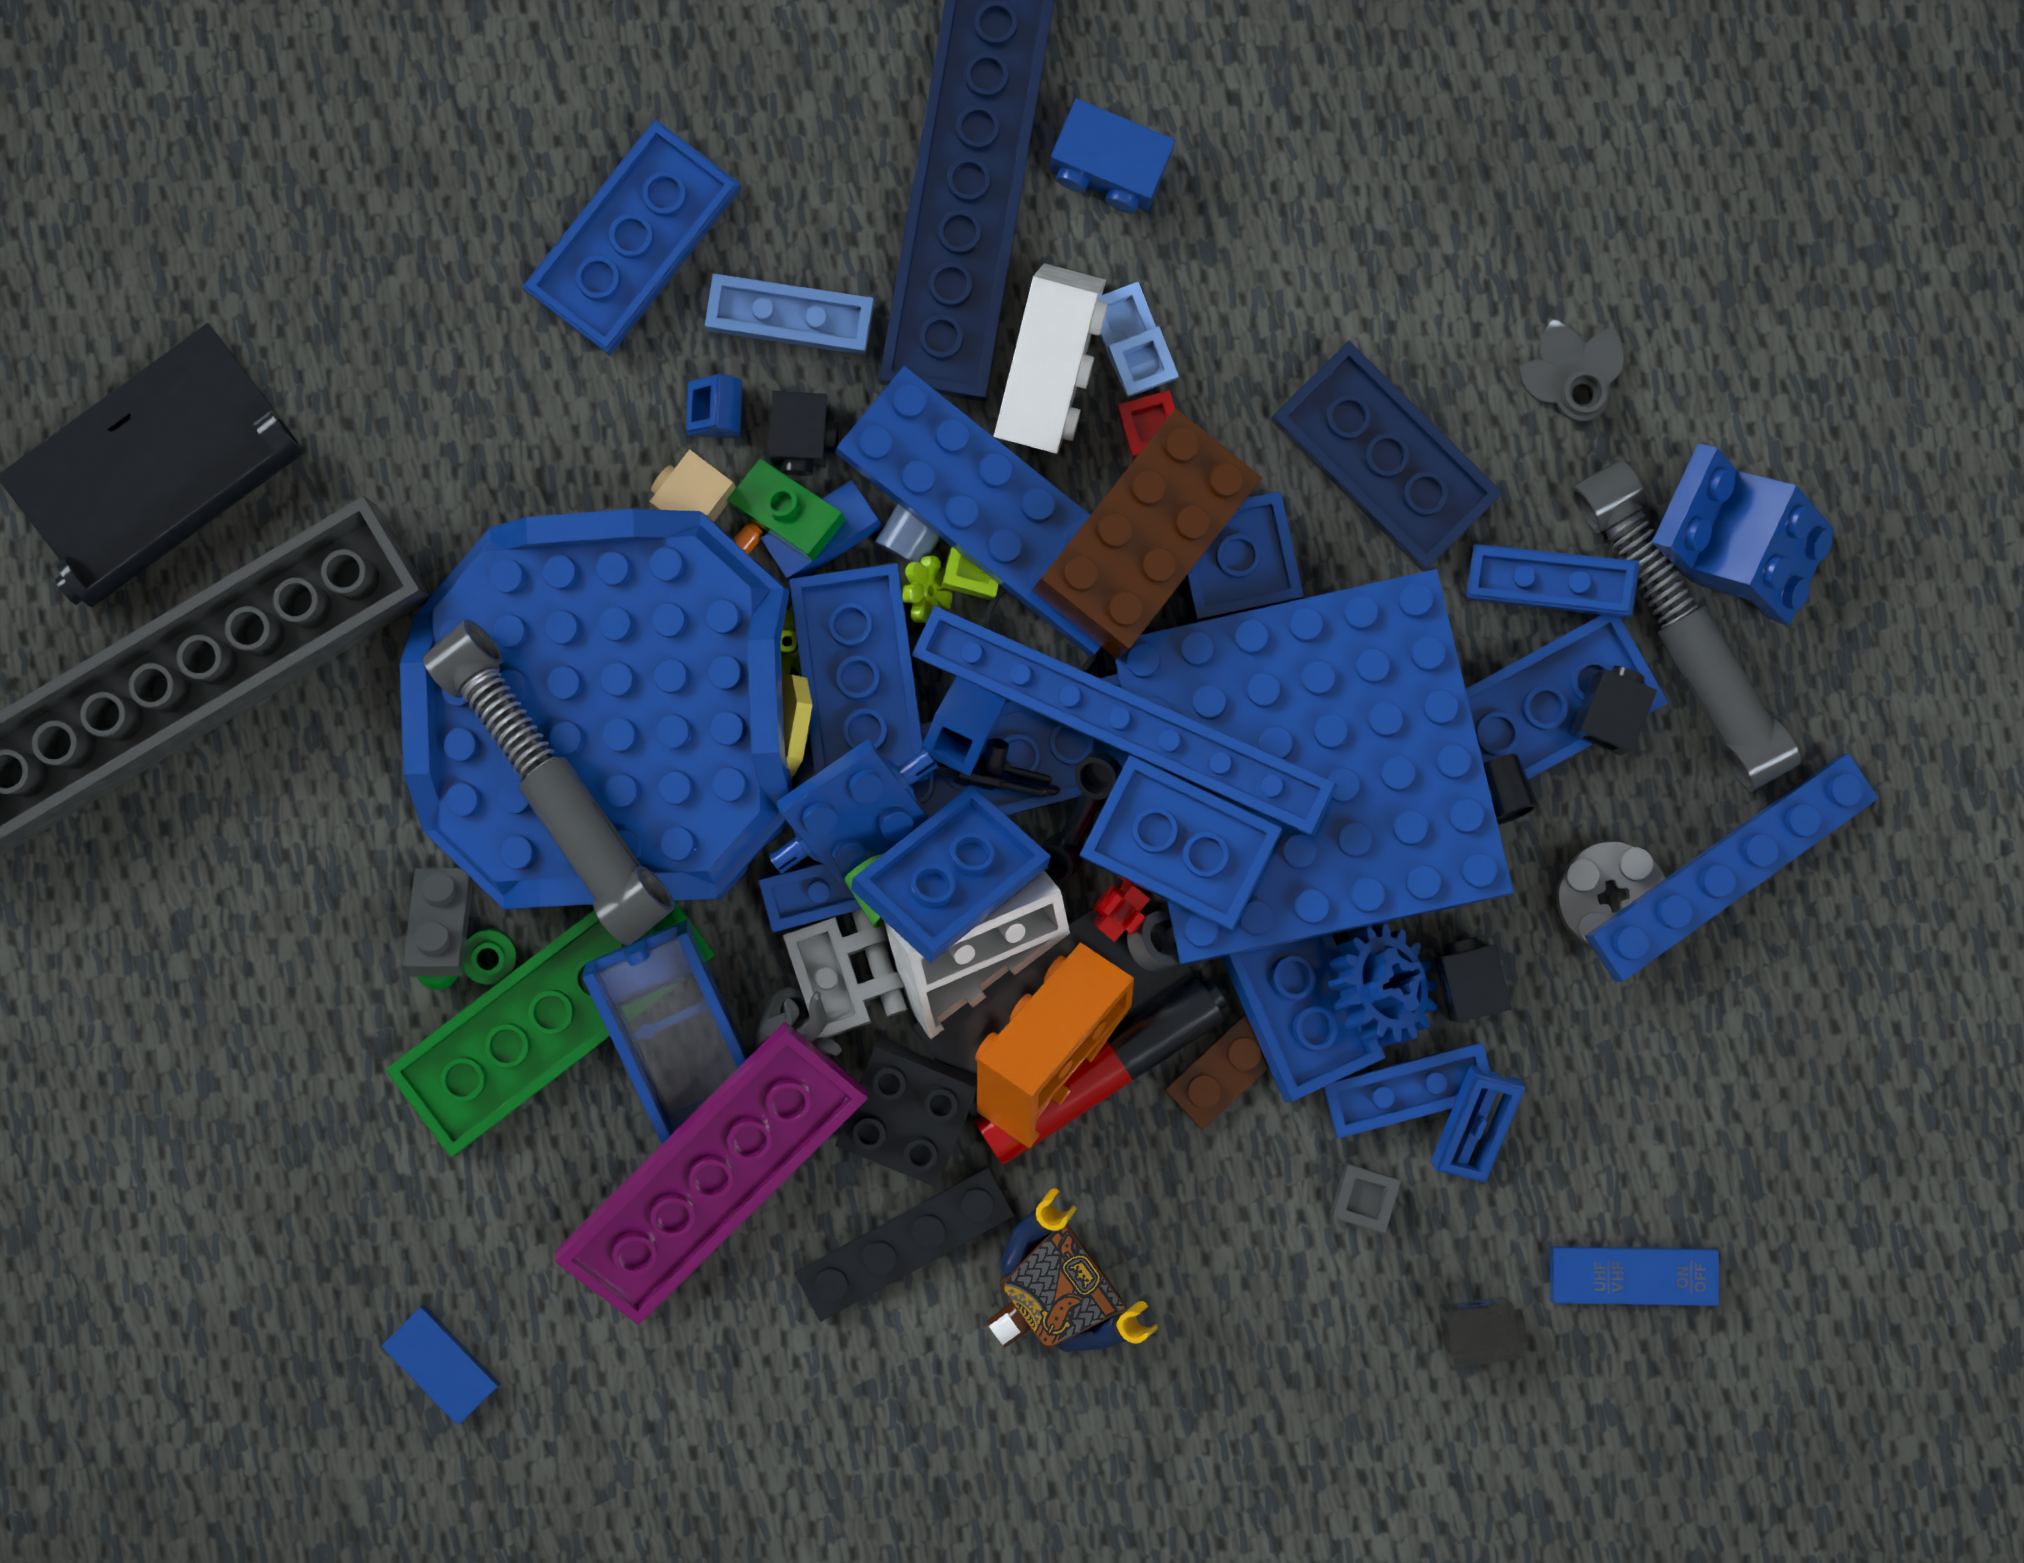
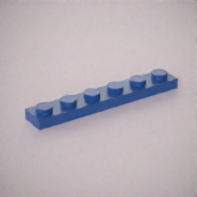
[1585,753,1879,982]

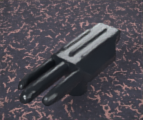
[934,738,1060,797]

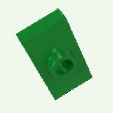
[727,459,846,562]

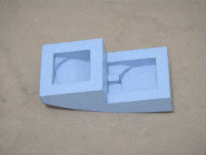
[1100,282,1179,398]

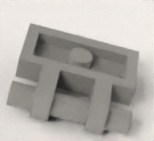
[783,909,908,1038]

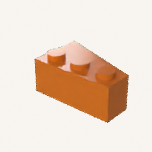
[975,942,1134,1149]

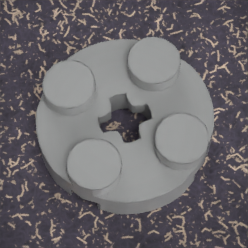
[1556,842,1665,946]

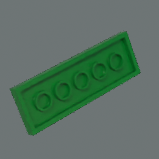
[385,901,717,1158]

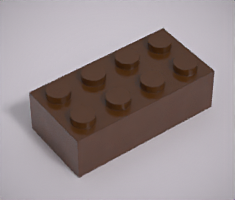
[1031,408,1262,659]

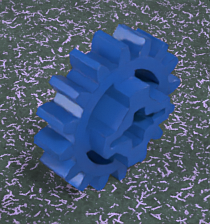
[1328,924,1438,1047]

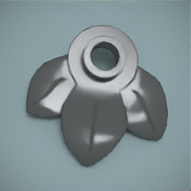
[1518,319,1624,422]

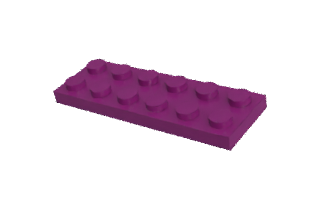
[555,1022,868,1325]

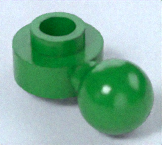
[416,927,517,990]

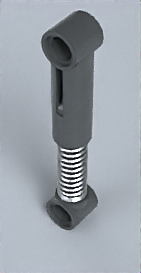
[1571,460,1801,792]
[423,620,675,945]

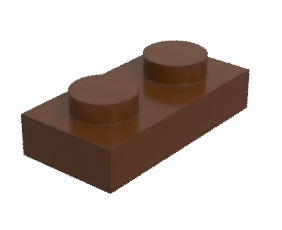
[1164,1015,1269,1130]

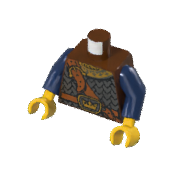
[986,1188,1158,1352]

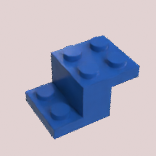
[1652,443,1834,626]

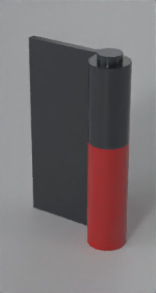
[913,882,1228,1166]

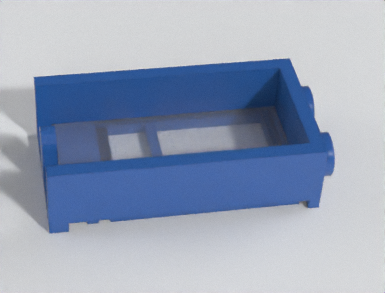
[583,919,750,1144]

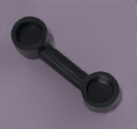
[1040,751,1123,885]

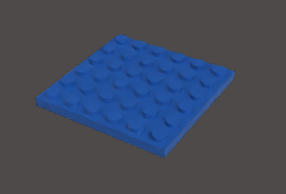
[1115,569,1514,966]

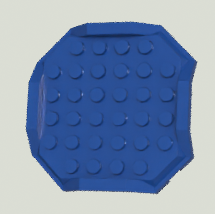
[400,509,794,909]

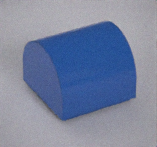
[686,374,743,438]

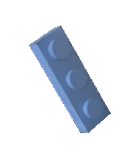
[704,273,874,356]

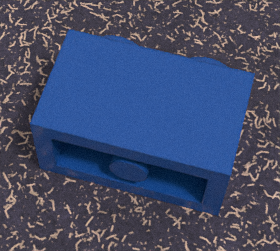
[1050,98,1176,213]

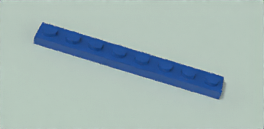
[911,606,1337,837]

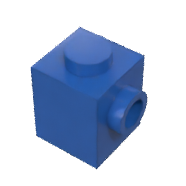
[920,676,1007,776]

